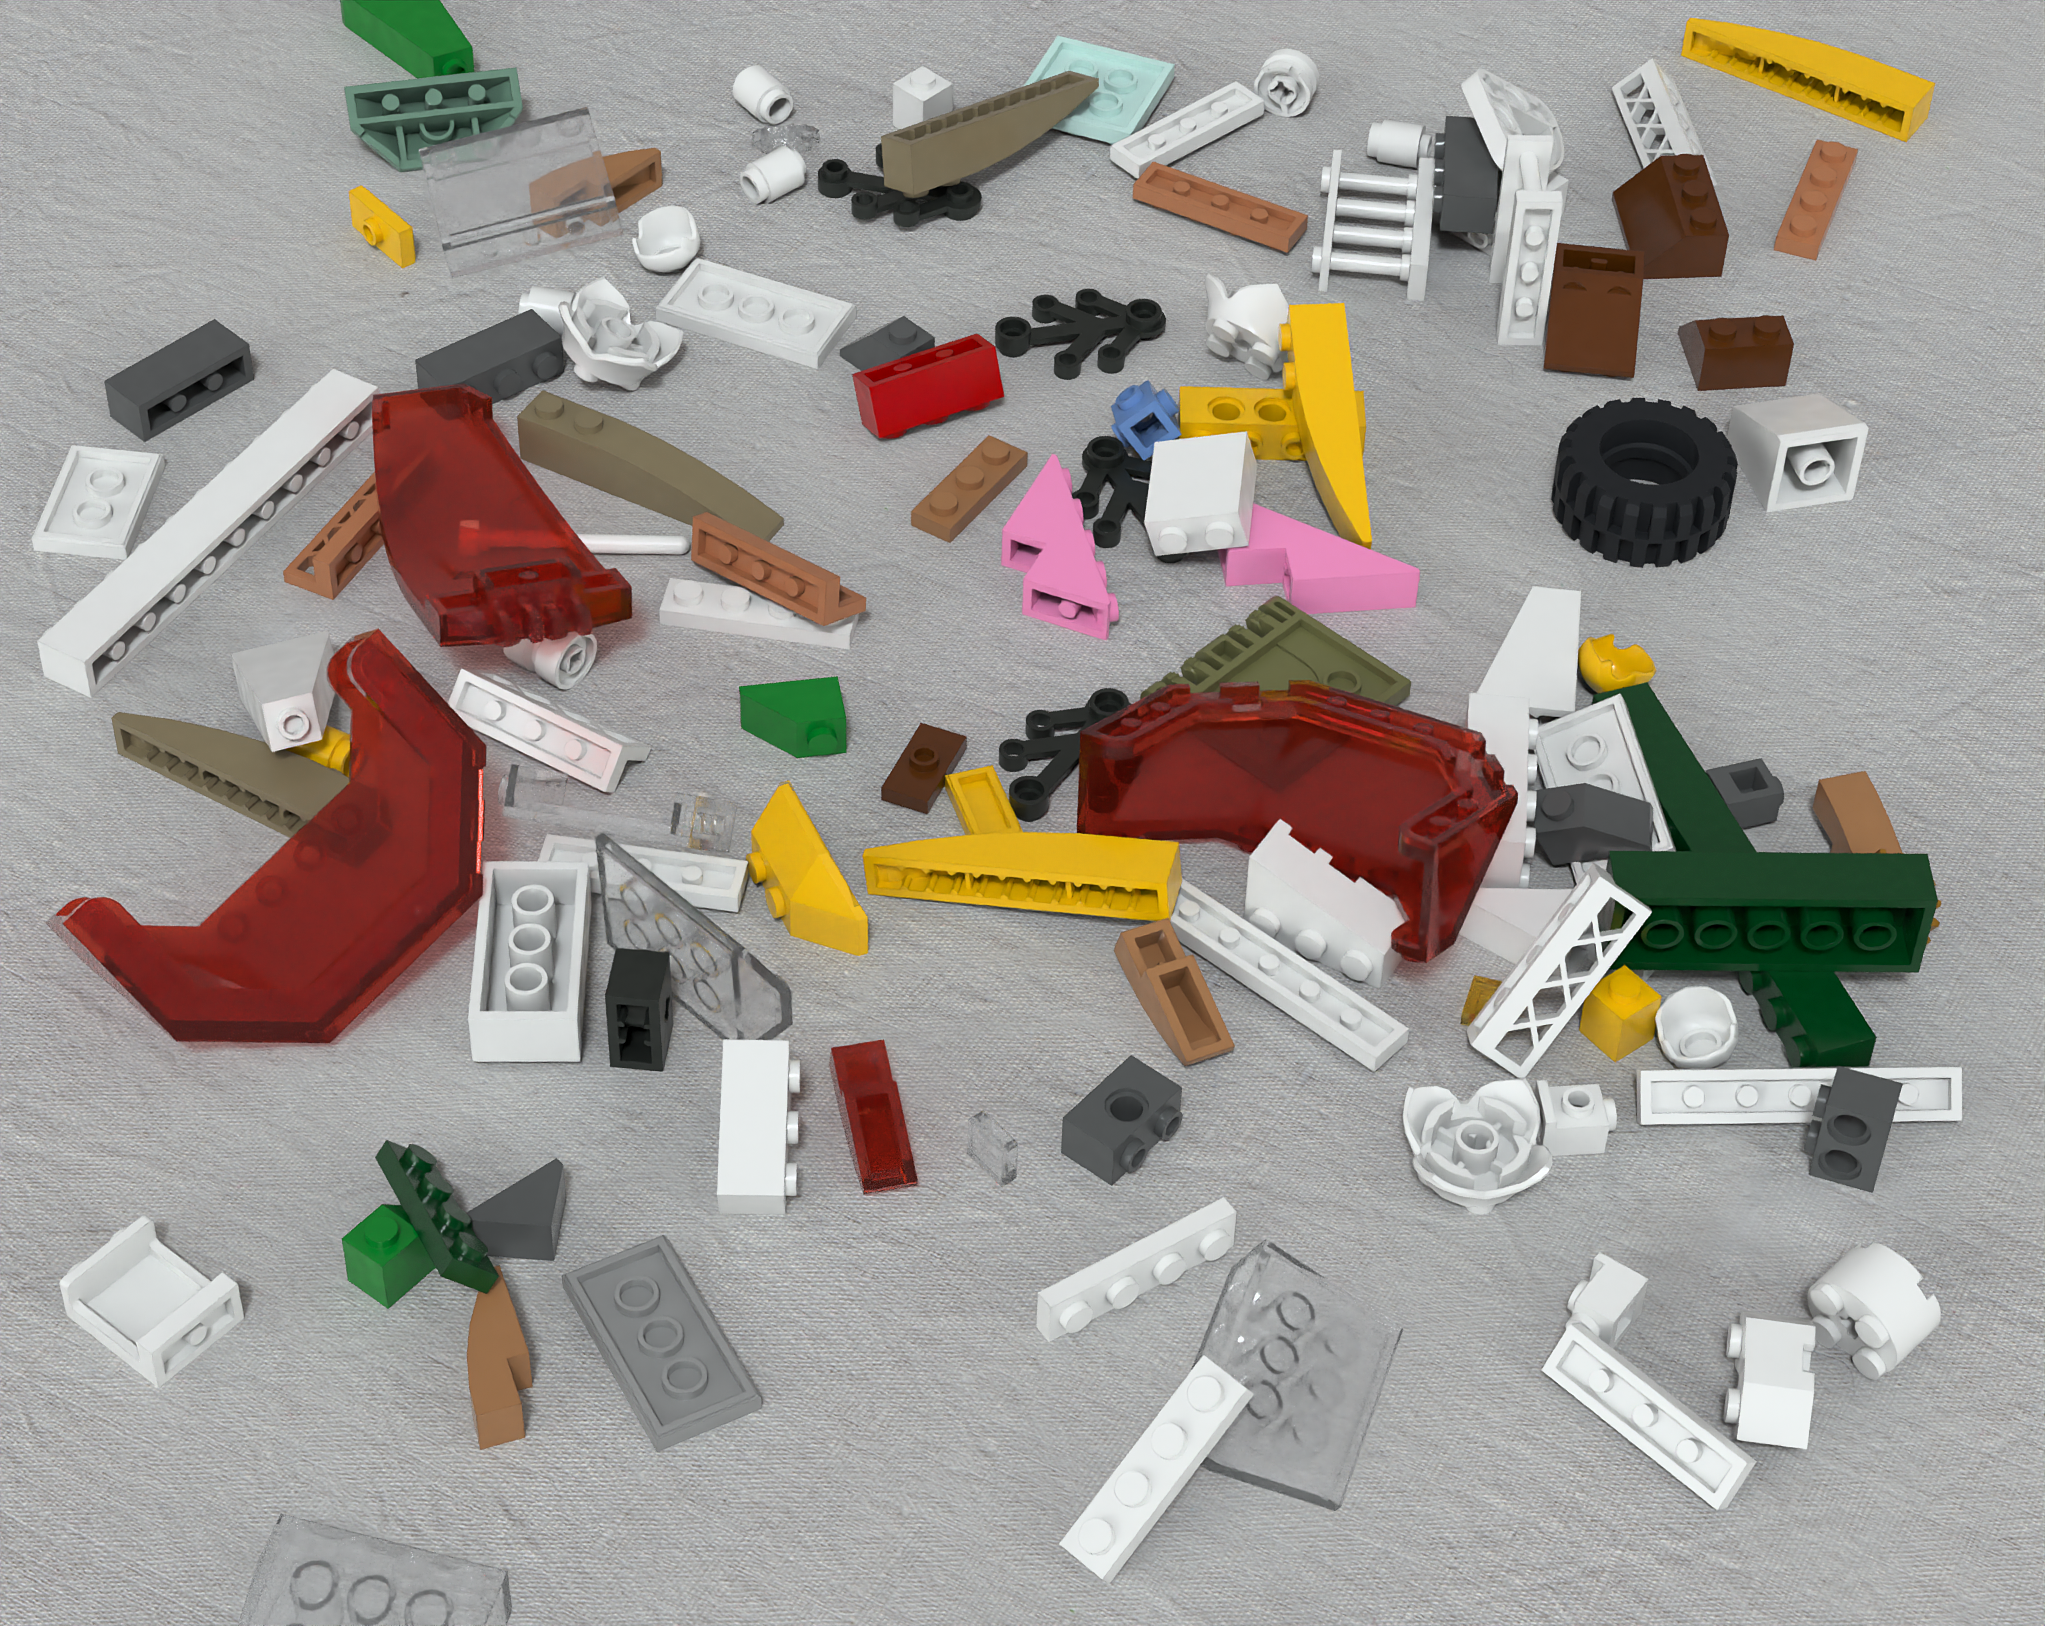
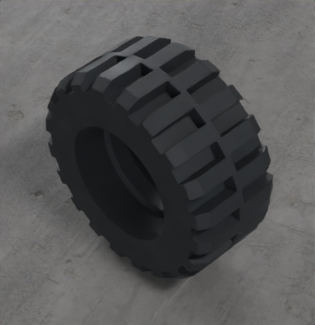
[1551,398,1738,568]

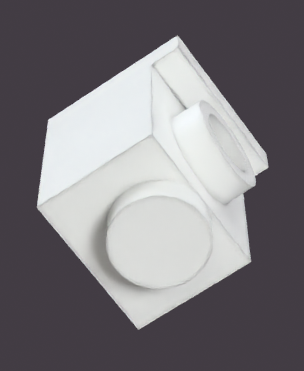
[1534,1080,1617,1156]
[1565,1252,1648,1348]

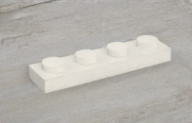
[1110,81,1265,179]
[659,578,859,650]
[538,834,749,912]
[1036,1197,1237,1342]
[1541,1323,1757,1510]
[1059,1355,1254,1584]

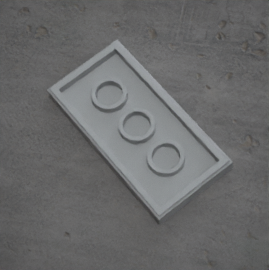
[562,1235,762,1452]

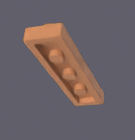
[1774,139,1858,261]
[1133,162,1308,253]

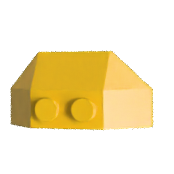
[746,780,868,956]

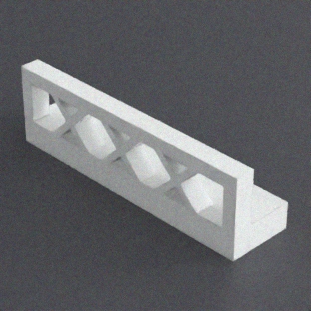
[1612,58,1718,186]
[444,668,651,793]
[1466,862,1652,1078]

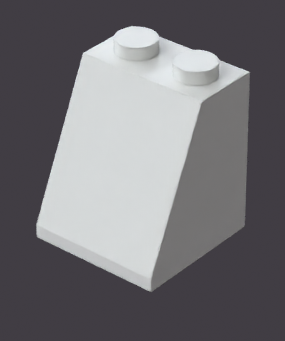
[1727,393,1869,513]

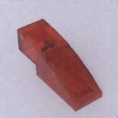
[829,1039,918,1195]

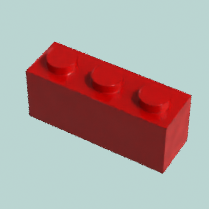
[852,333,1004,439]

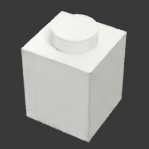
[893,66,953,129]

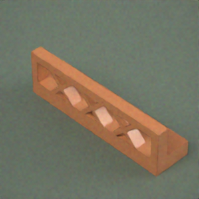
[283,446,435,600]
[691,512,866,626]

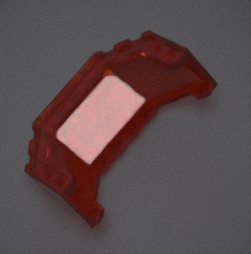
[46,628,487,1043]
[1077,680,1518,963]

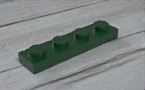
[375,1140,499,1294]

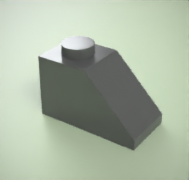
[840,316,935,371]
[1534,783,1653,865]

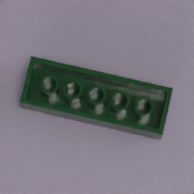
[1597,851,1938,973]

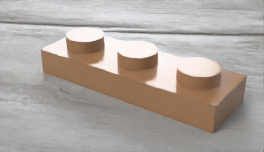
[911,435,1028,543]

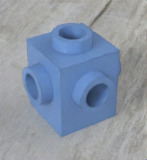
[1111,380,1181,460]

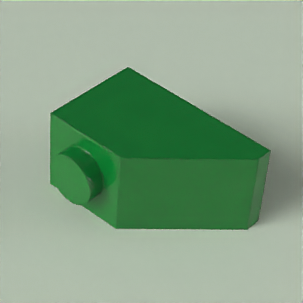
[739,676,847,758]
[342,1204,436,1309]

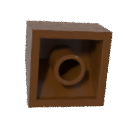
[1678,315,1794,391]

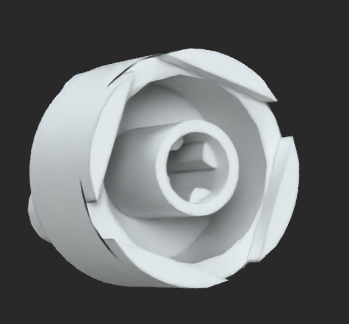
[1807,1242,1941,1380]

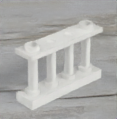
[1488,135,1563,346]
[1311,149,1435,301]

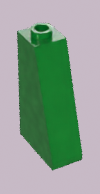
[340,0,475,78]

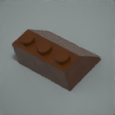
[1612,154,1729,279]

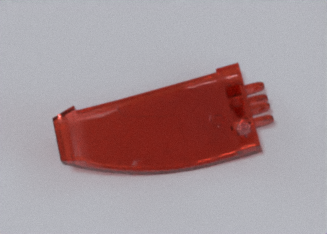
[372,383,632,648]

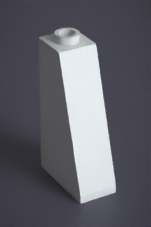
[1477,586,1581,727]
[231,631,339,752]

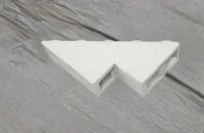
[1443,887,1655,988]

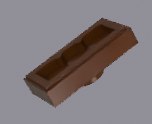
[881,723,967,814]

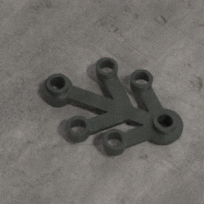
[818,143,982,227]
[995,289,1166,380]
[1072,436,1187,564]
[998,688,1140,822]

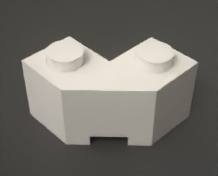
[1724,1310,1815,1449]

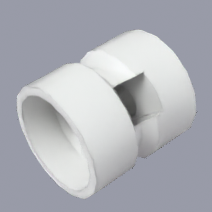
[503,603,597,690]

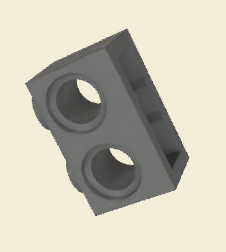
[1804,1066,1903,1193]

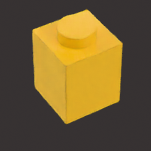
[1579,965,1662,1063]

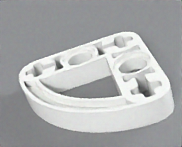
[1461,68,1564,174]

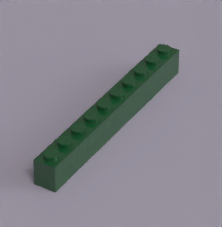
[1592,682,1877,1067]

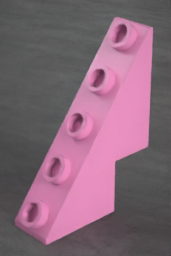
[1001,454,1119,640]
[1218,503,1420,614]

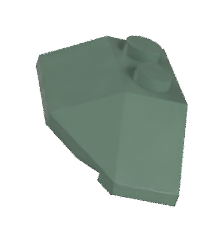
[344,67,523,172]

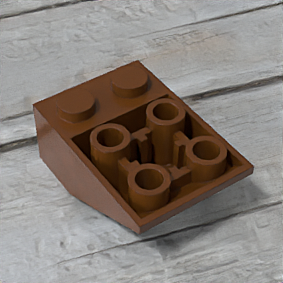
[1544,243,1645,378]

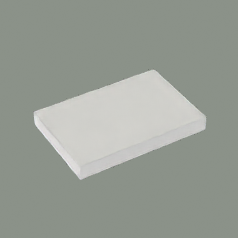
[32,445,165,560]

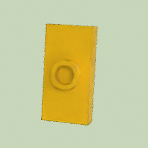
[348,185,416,269]

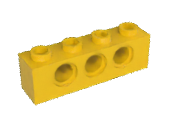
[1177,386,1366,461]

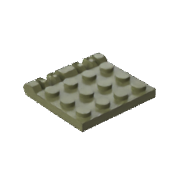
[1140,596,1411,794]

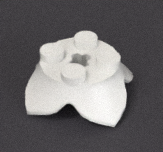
[1205,272,1289,380]
[558,276,684,391]
[1403,1078,1553,1215]

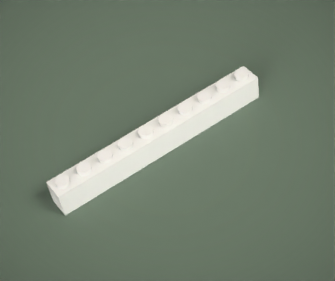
[37,369,382,698]

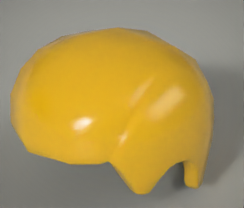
[1577,634,1657,694]

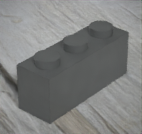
[1432,116,1498,234]
[415,309,564,424]
[104,319,254,442]

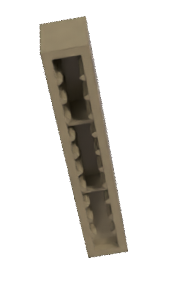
[881,71,1099,198]
[517,390,784,542]
[111,712,395,871]

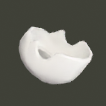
[632,205,700,273]
[1655,986,1739,1069]

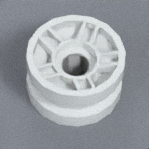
[1254,48,1320,117]

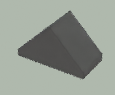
[466,1158,566,1261]

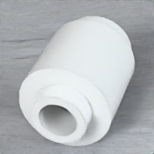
[733,65,793,124]
[1367,119,1432,168]
[740,146,806,204]
[518,285,576,336]

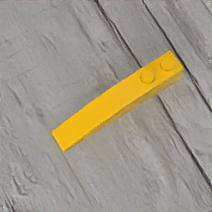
[1681,17,1935,142]
[1278,303,1372,549]
[862,832,1182,921]

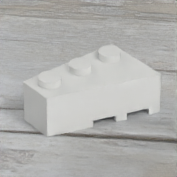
[1244,819,1414,990]
[717,1039,801,1215]

